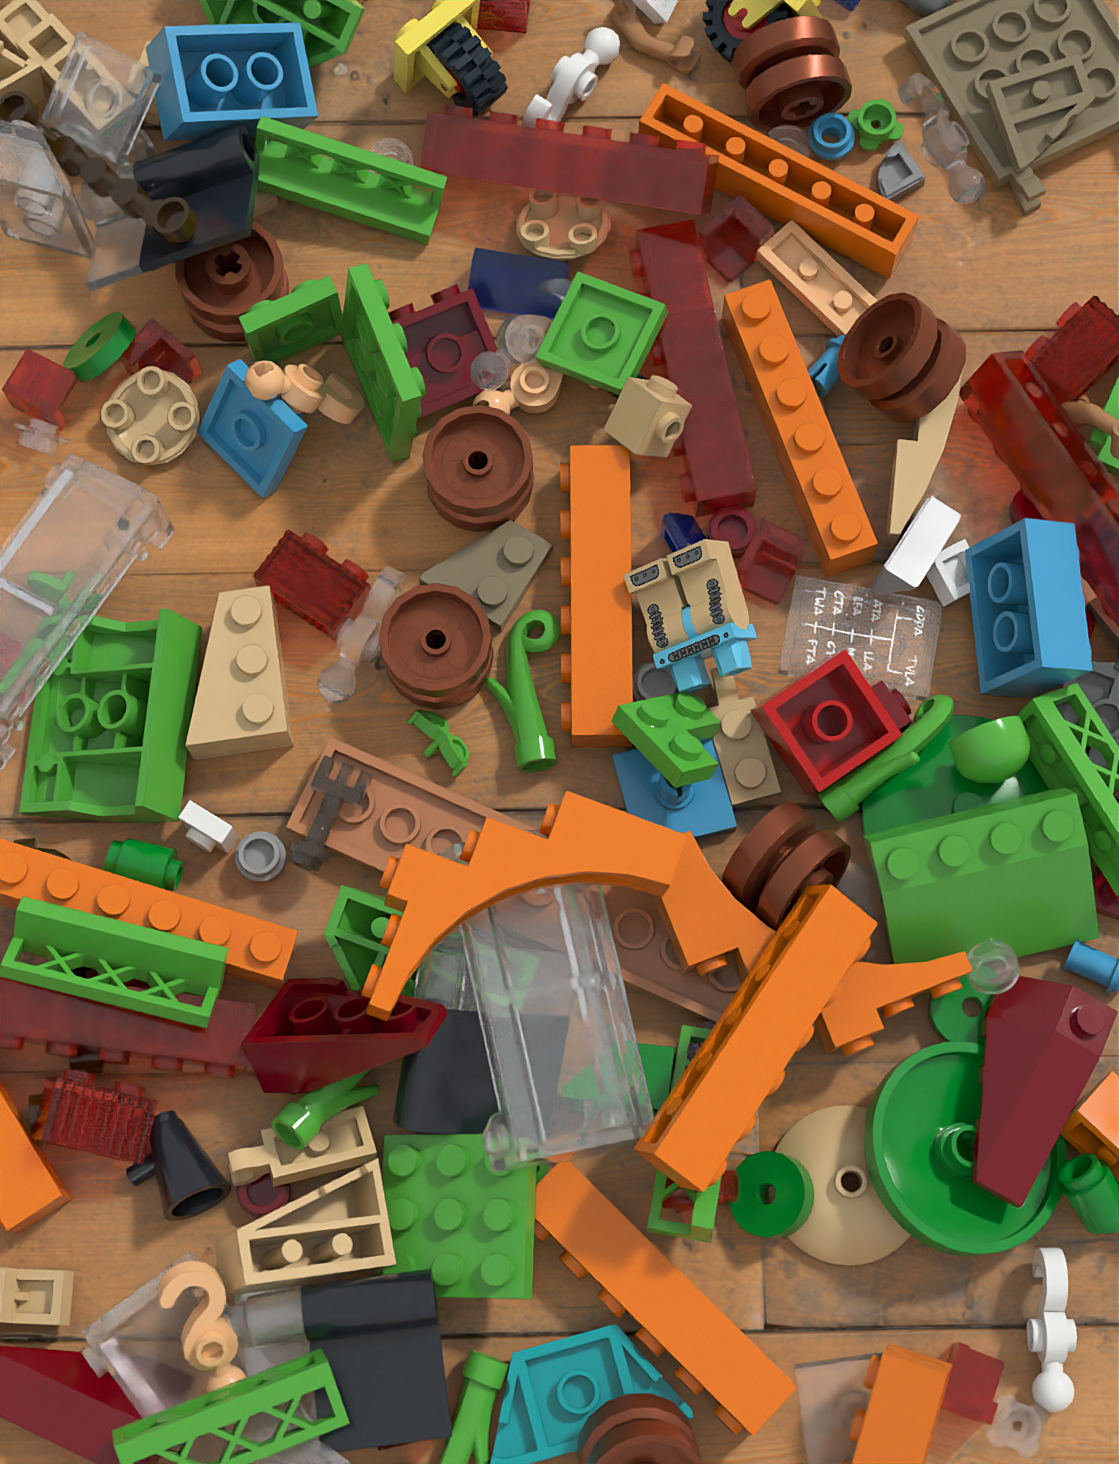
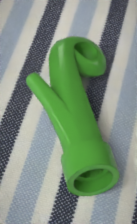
[486,610,560,773]
[816,694,954,823]
[271,1070,379,1151]
[438,1350,510,1464]

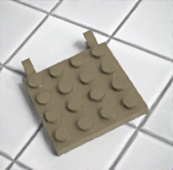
[903,0,1119,216]

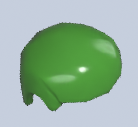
[950,715,1031,784]

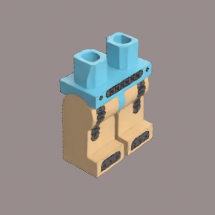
[623,539,757,693]

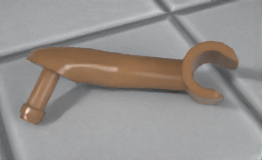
[610,0,701,74]
[1058,396,1119,460]

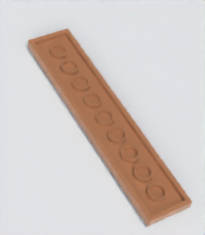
[286,737,743,1023]

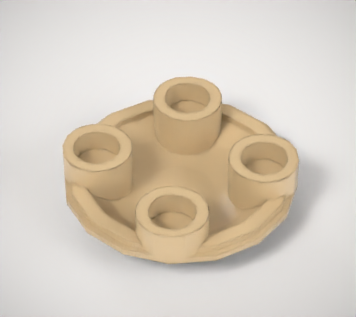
[516,185,611,260]
[101,366,200,466]

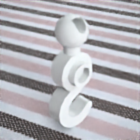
[521,27,620,141]
[1026,1248,1077,1413]

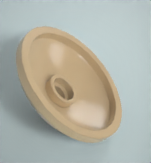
[768,1105,910,1266]

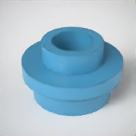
[807,113,855,161]

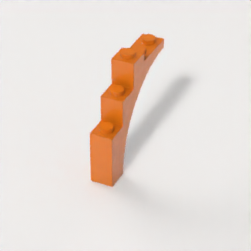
[361,790,688,1021]
[652,830,973,1057]

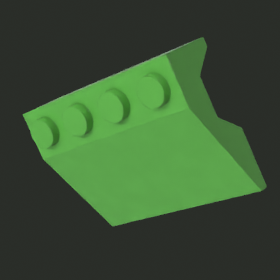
[19,608,203,824]
[862,787,1100,967]

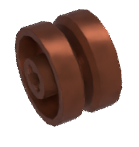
[733,16,852,132]
[175,221,289,343]
[837,292,966,423]
[422,405,534,532]
[379,583,494,709]
[721,801,852,931]
[577,1393,703,1464]

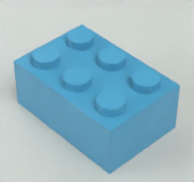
[146,23,318,141]
[965,518,1093,698]

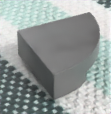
[876,141,926,202]

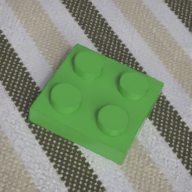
[535,271,668,396]
[238,276,343,364]

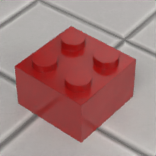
[750,649,902,794]

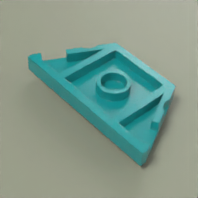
[490,1324,693,1464]

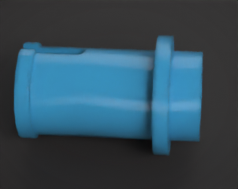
[808,335,845,398]
[1063,939,1119,994]

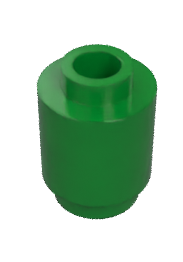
[103,838,184,891]
[1059,1153,1119,1234]

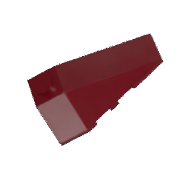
[972,973,1118,1208]
[241,977,448,1094]
[0,1345,195,1464]

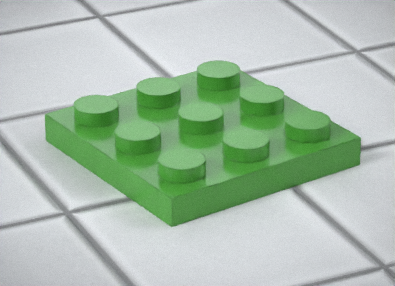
[340,263,426,463]
[377,1134,538,1300]

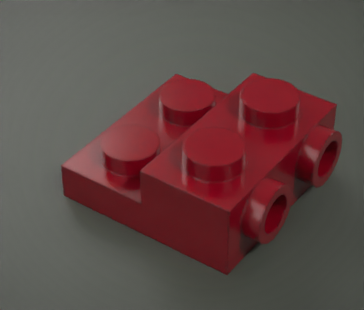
[388,284,510,418]

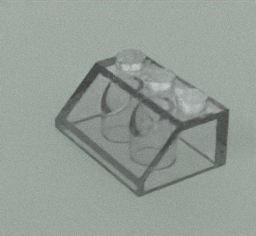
[0,120,99,261]

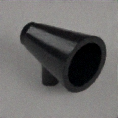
[126,1110,231,1221]

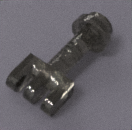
[290,755,373,873]

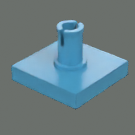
[197,359,308,498]
[612,738,737,840]

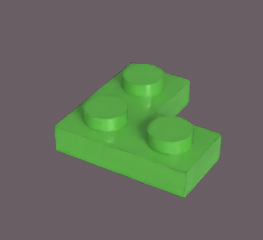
[611,692,721,788]

